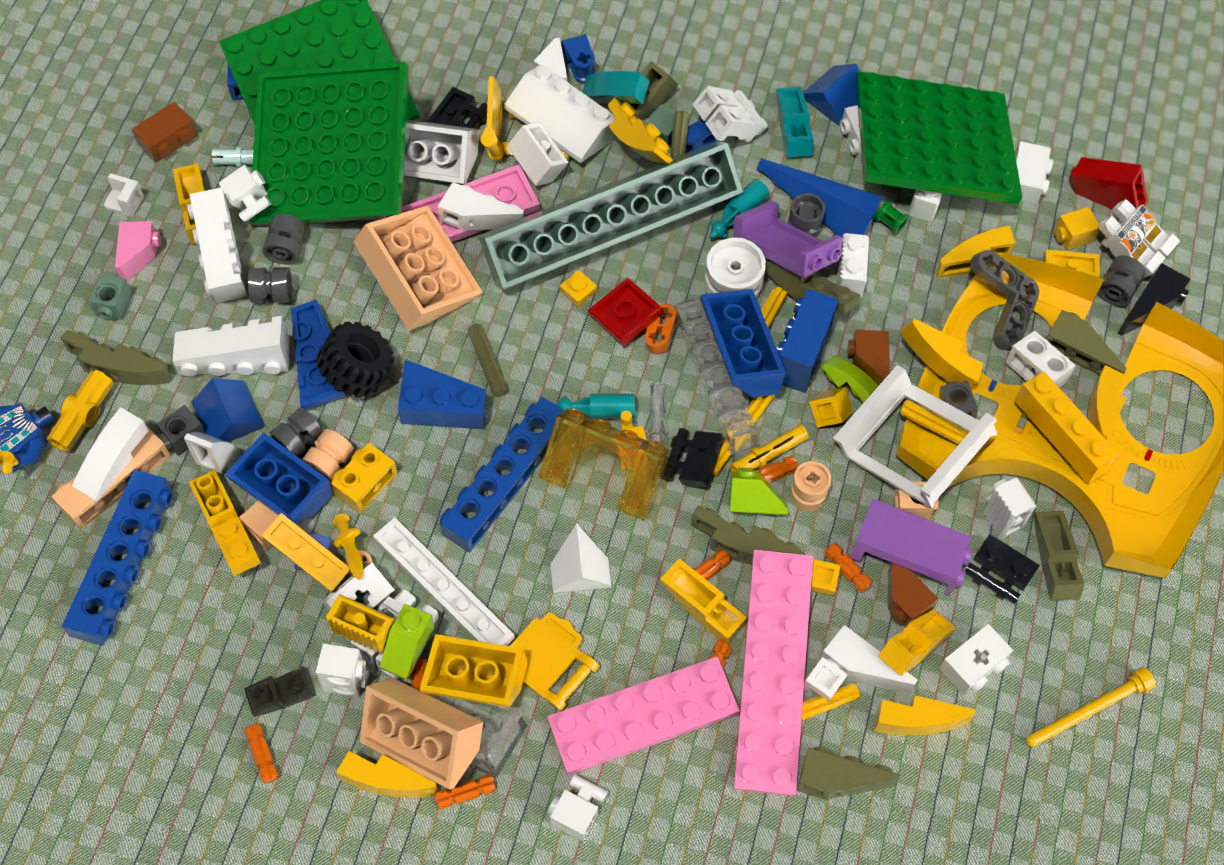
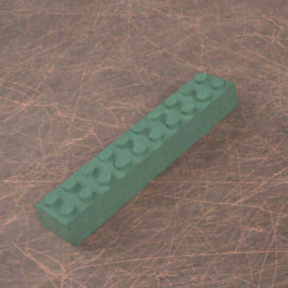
[478,141,743,289]

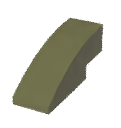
[1034,511,1084,601]

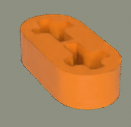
[645,304,677,354]

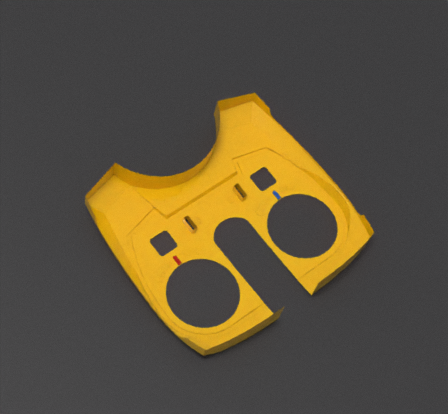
[896,253,1224,578]

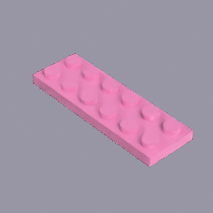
[374,164,540,242]
[547,656,740,776]

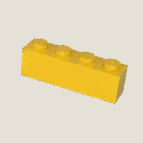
[1015,371,1119,484]

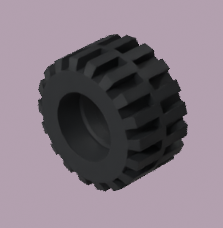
[316,321,395,397]

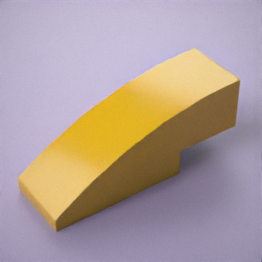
[173,163,206,245]
[935,226,1016,278]
[901,318,984,388]
[1088,365,1127,440]
[660,558,747,644]
[878,609,957,676]
[874,695,975,736]
[336,751,439,798]

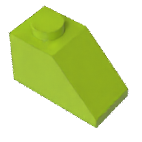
[729,467,788,515]
[380,603,435,680]

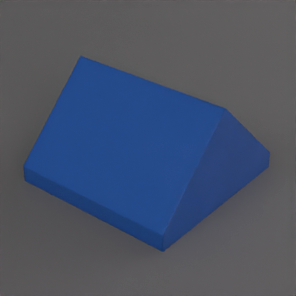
[803,64,860,125]
[191,378,264,442]

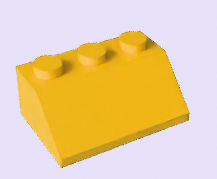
[419,634,528,708]

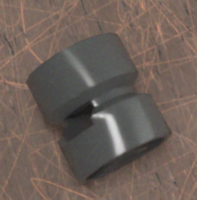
[787,193,825,238]
[262,214,305,265]
[1098,255,1146,307]
[248,267,292,303]
[269,407,323,457]

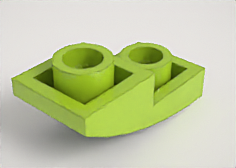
[821,355,878,403]

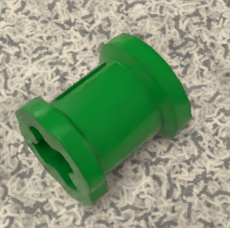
[874,200,910,235]

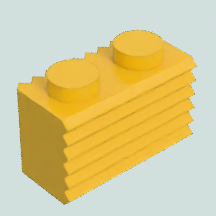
[326,594,394,655]

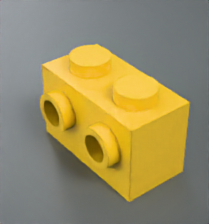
[330,443,398,514]

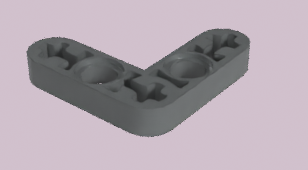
[971,250,1039,350]

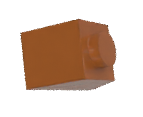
[847,329,889,386]
[888,562,939,628]

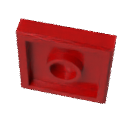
[587,278,664,347]

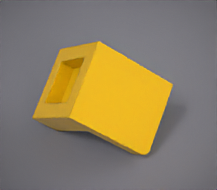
[809,387,853,428]

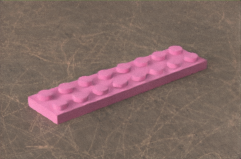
[733,550,813,796]

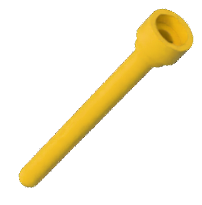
[1026,667,1156,747]

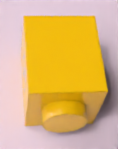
[1054,207,1100,251]

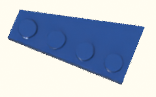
[291,299,346,410]

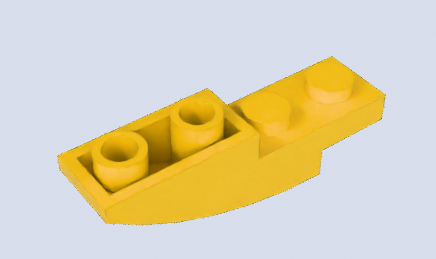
[608,98,673,164]
[189,470,261,576]

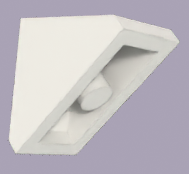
[550,523,611,593]

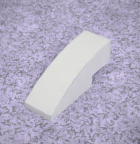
[72,407,149,502]
[184,432,242,473]

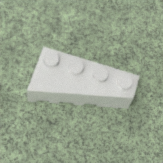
[187,187,248,303]
[172,316,291,376]

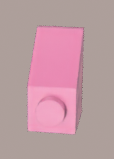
[115,221,161,281]

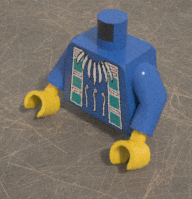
[0,403,54,474]

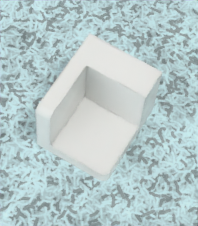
[104,173,144,217]
[803,657,848,701]

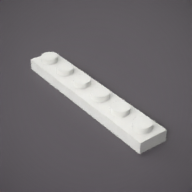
[373,517,515,646]

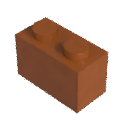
[132,101,198,163]

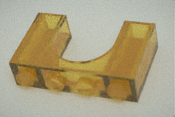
[538,408,671,520]

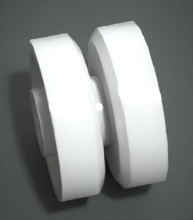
[705,238,766,298]

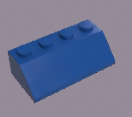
[700,289,786,397]

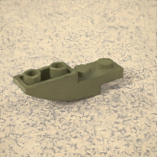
[765,258,860,314]
[61,330,172,385]
[691,505,805,565]

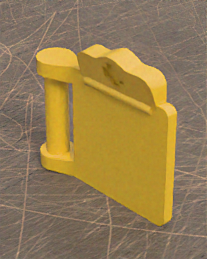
[481,76,504,162]
[510,613,600,712]

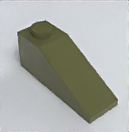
[610,61,678,121]
[1046,310,1127,375]

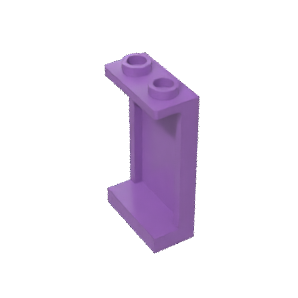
[733,200,843,278]
[850,498,973,595]

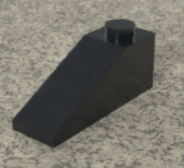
[1117,263,1190,336]

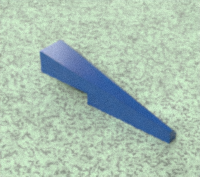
[757,158,882,237]

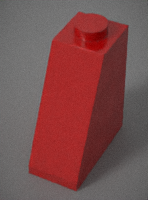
[1070,157,1148,210]

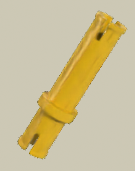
[729,424,809,471]

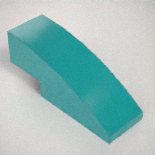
[582,71,650,105]
[776,87,814,157]

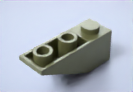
[796,747,900,800]

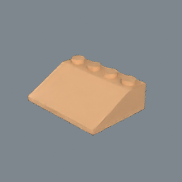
[353,205,483,331]

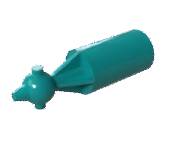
[709,179,770,239]
[554,394,635,419]

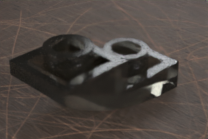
[244,666,316,717]

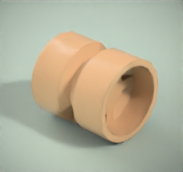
[302,429,354,483]
[790,461,831,512]

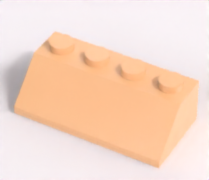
[359,678,483,789]

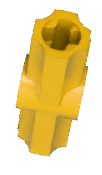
[46,370,114,452]

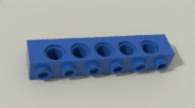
[440,397,570,553]
[62,470,173,646]

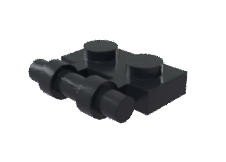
[427,87,487,129]
[661,428,725,488]
[965,534,1040,604]

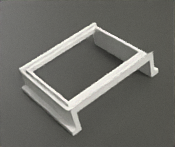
[833,365,998,509]

